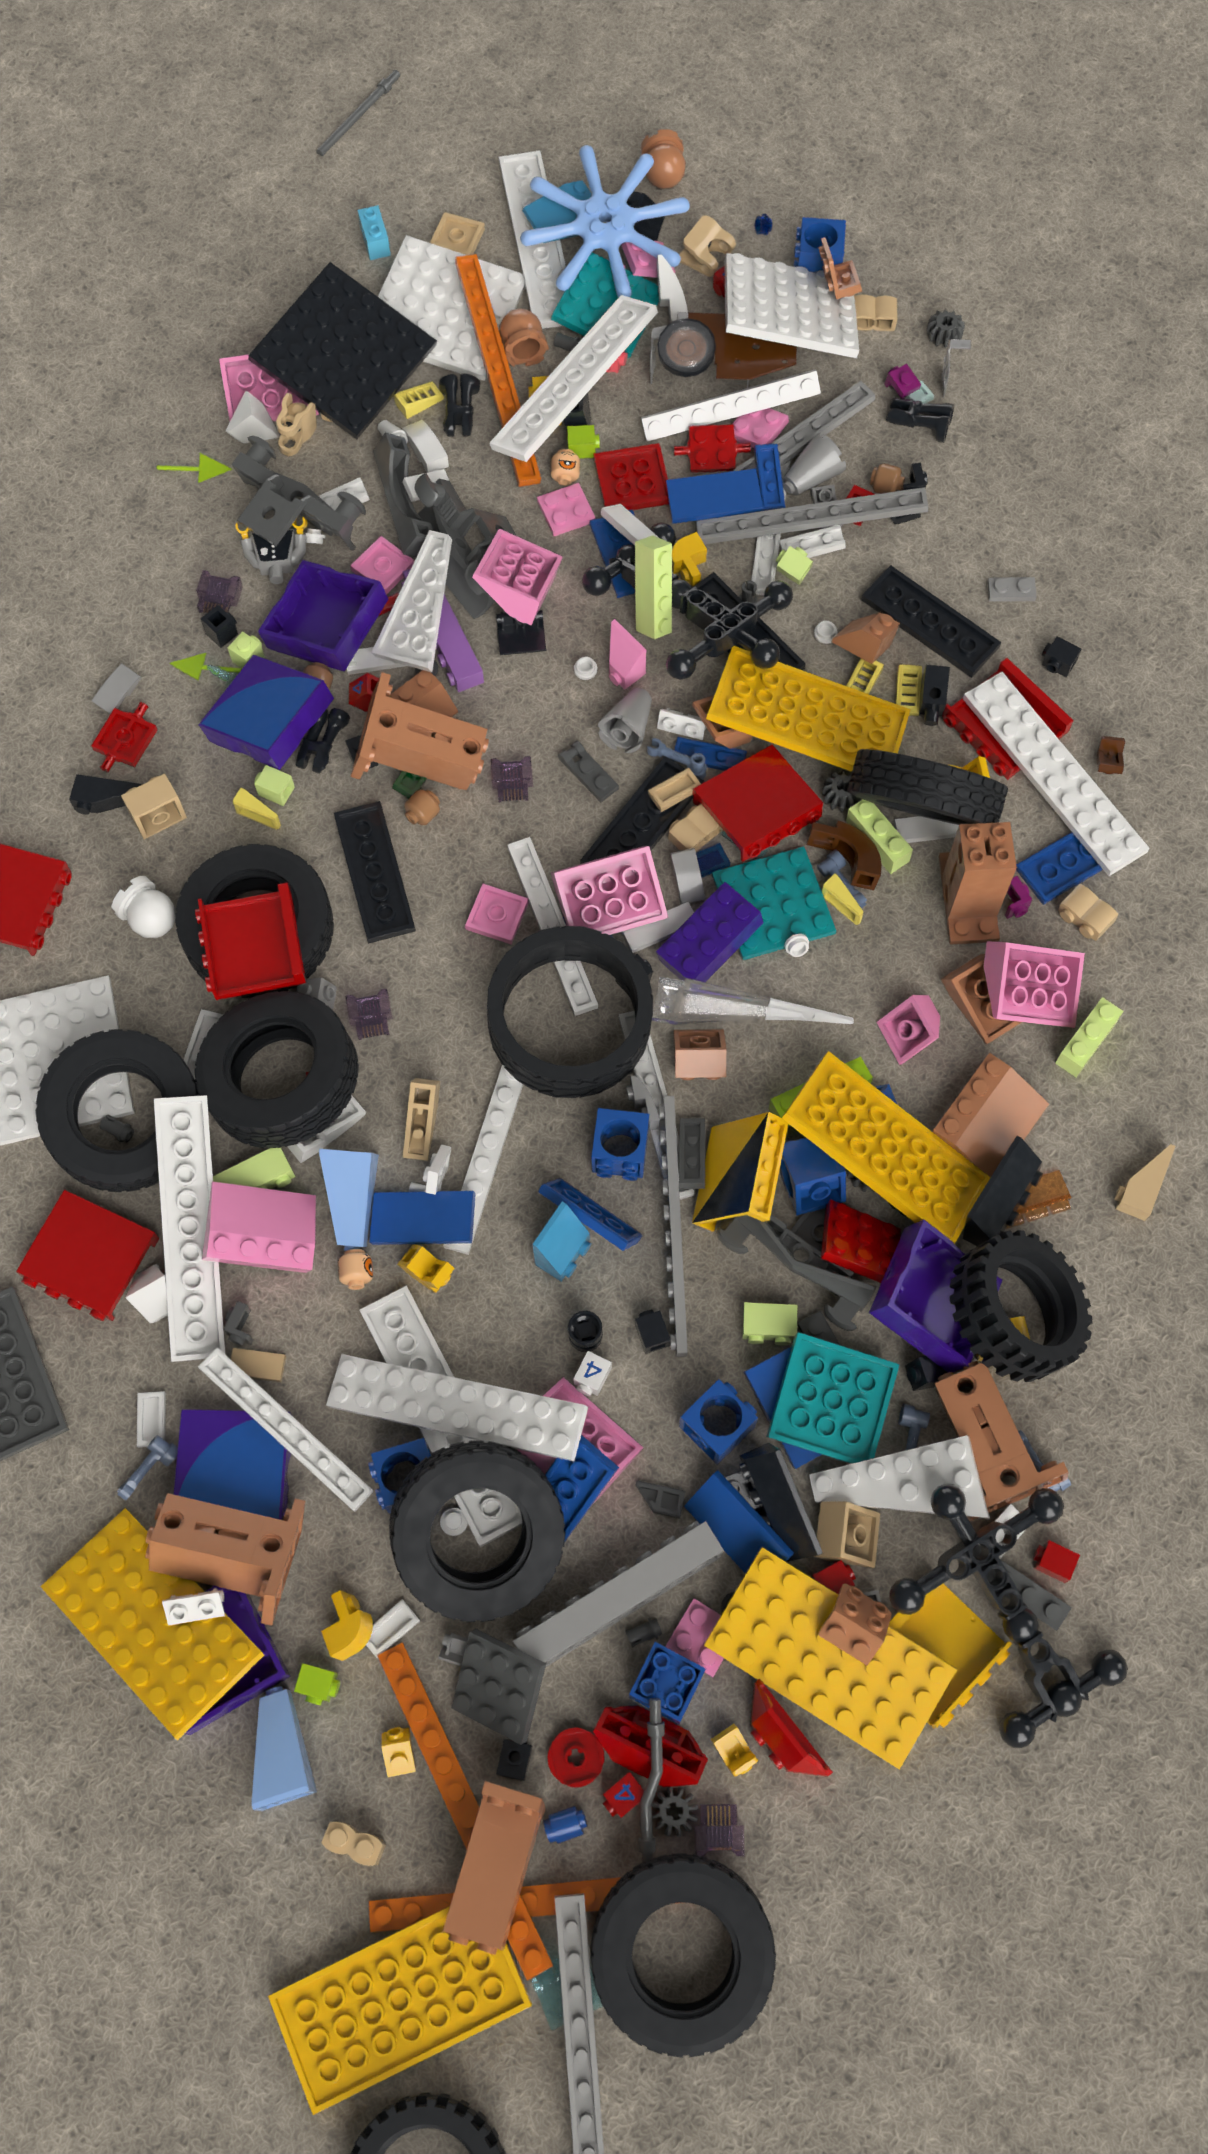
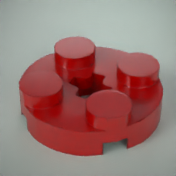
[548,1728,605,1788]

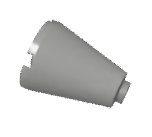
[783,434,846,495]
[598,688,652,753]

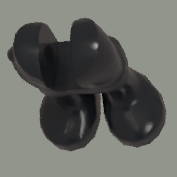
[439,374,480,437]
[886,398,955,443]
[296,708,350,774]

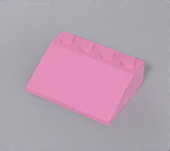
[219,355,319,422]
[472,529,563,625]
[551,846,668,935]
[984,941,1085,1028]
[202,1181,316,1273]
[517,1377,643,1504]

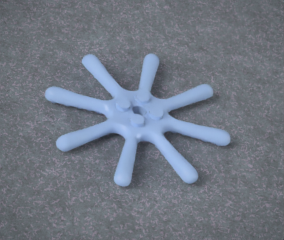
[520,145,690,298]

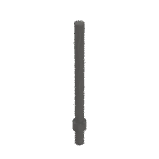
[316,70,400,157]

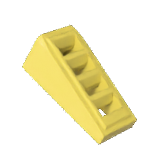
[394,382,444,419]
[846,658,884,694]
[896,664,922,716]
[233,788,281,830]
[822,873,864,925]

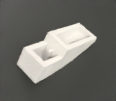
[657,255,688,323]
[402,420,449,473]
[287,1095,366,1163]

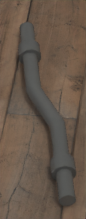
[638,1698,665,1862]

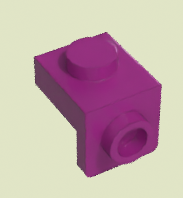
[884,364,922,398]
[1005,876,1032,919]

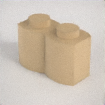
[854,294,897,331]
[668,804,723,852]
[1058,884,1118,941]
[321,1822,386,1866]

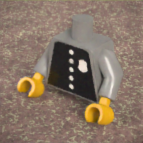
[235,517,308,584]

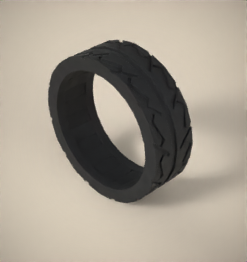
[487,926,653,1098]

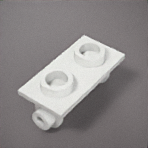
[657,708,707,740]
[162,1588,225,1625]

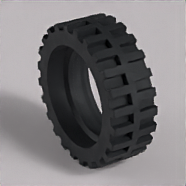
[949,1230,1093,1382]
[350,2092,506,2154]

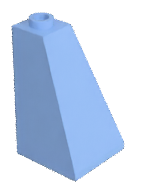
[319,1149,379,1251]
[251,1686,317,1811]

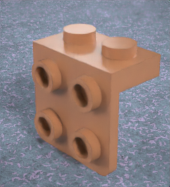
[818,237,862,300]
[818,1584,892,1665]

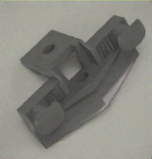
[231,436,366,551]
[414,473,517,619]
[716,1208,877,1331]

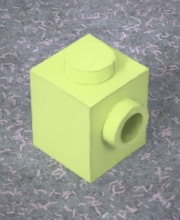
[776,546,813,585]
[228,631,265,668]
[254,765,295,806]

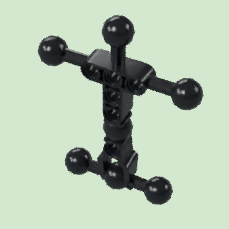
[582,523,793,680]
[889,1484,1128,1748]

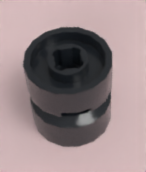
[568,1311,603,1352]

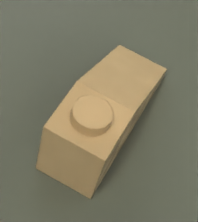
[403,1078,440,1161]
[1114,1144,1176,1221]

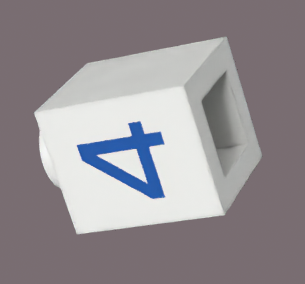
[573,1351,612,1396]

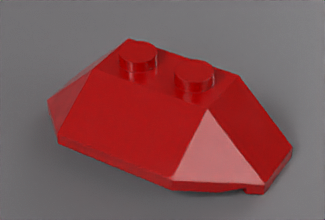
[750,1678,833,1777]
[593,1705,708,1787]

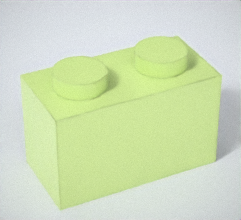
[742,1302,798,1346]

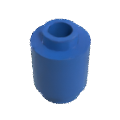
[543,1806,588,1844]

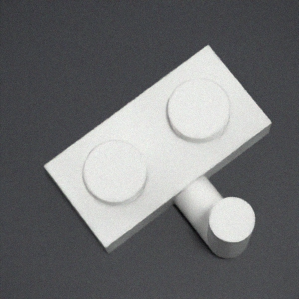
[409,1145,451,1195]

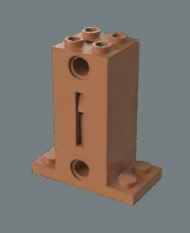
[350,672,489,790]
[939,822,1017,945]
[934,1361,1069,1522]
[145,1493,306,1626]
[443,1781,546,1955]

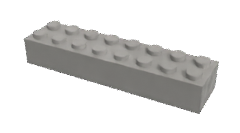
[513,1521,724,1667]

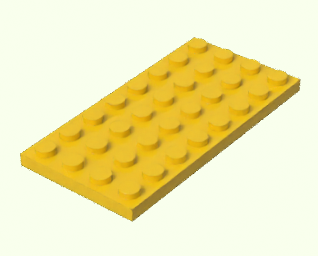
[706,646,911,772]
[782,1051,991,1244]
[40,1508,264,1740]
[704,1547,957,1770]
[268,1906,533,2115]

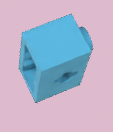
[357,205,391,260]

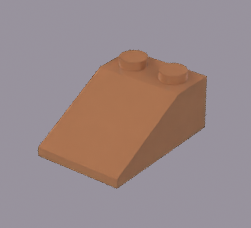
[941,954,1021,1044]

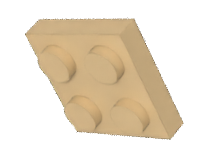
[430,212,485,255]

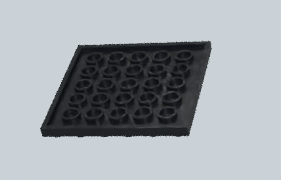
[248,262,437,440]

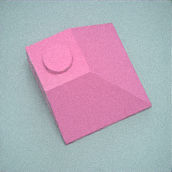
[609,619,646,690]
[877,995,940,1065]

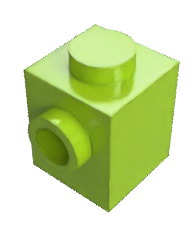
[567,425,600,459]
[294,1663,340,1706]

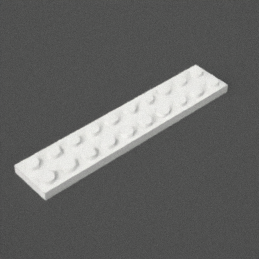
[499,151,566,329]
[490,295,658,462]
[963,672,1149,876]
[154,1095,225,1362]
[360,1285,522,1547]
[326,1354,588,1461]

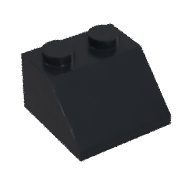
[627,191,665,241]

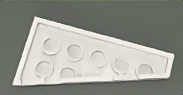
[371,530,452,672]
[809,1435,990,1519]

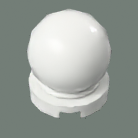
[111,876,176,938]

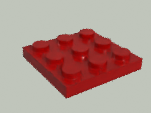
[593,443,669,510]
[821,1199,901,1283]

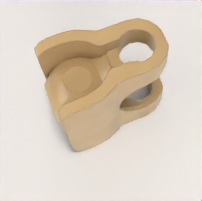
[679,215,736,277]
[276,392,317,456]

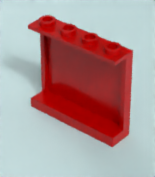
[942,658,1074,780]
[693,744,823,862]
[0,844,72,956]
[195,883,306,1000]
[16,1190,159,1321]

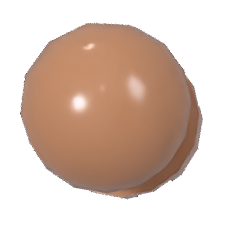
[641,129,686,189]
[499,308,549,367]

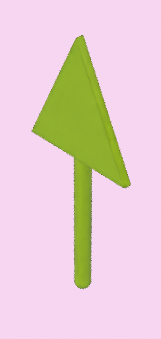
[156,453,233,483]
[169,652,242,681]

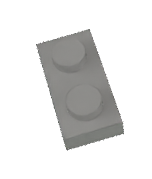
[987,577,1036,601]

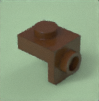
[1097,736,1125,774]

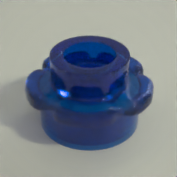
[755,213,773,235]

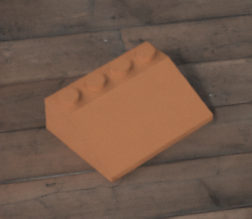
[933,1053,1049,1177]

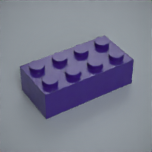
[656,882,764,993]

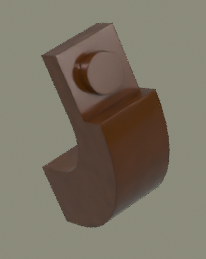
[806,821,882,891]

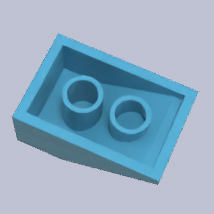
[522,180,592,243]
[532,1201,591,1282]

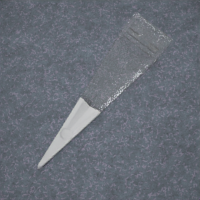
[652,977,854,1025]

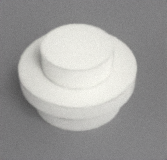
[306,529,326,544]
[814,621,838,644]
[574,657,597,680]
[784,934,809,957]
[440,1508,468,1536]

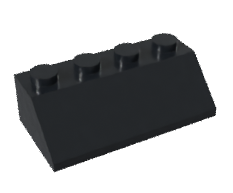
[963,1136,1043,1246]
[738,1443,823,1562]

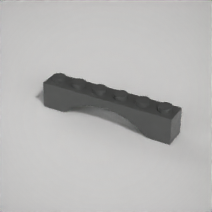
[373,432,433,557]

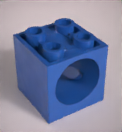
[794,217,846,273]
[592,1108,650,1181]
[780,1138,846,1216]
[679,1379,758,1465]
[368,1438,431,1514]
[629,1642,706,1725]

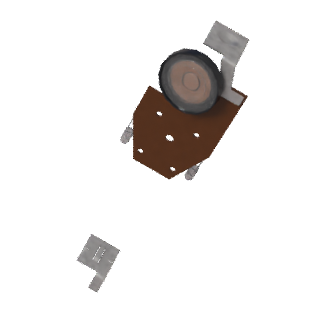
[650,312,971,398]

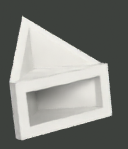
[226,391,280,443]
[125,1264,168,1323]

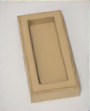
[648,768,701,812]
[231,1348,286,1382]

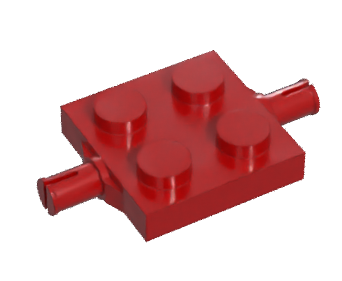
[674,424,751,473]
[91,702,158,773]

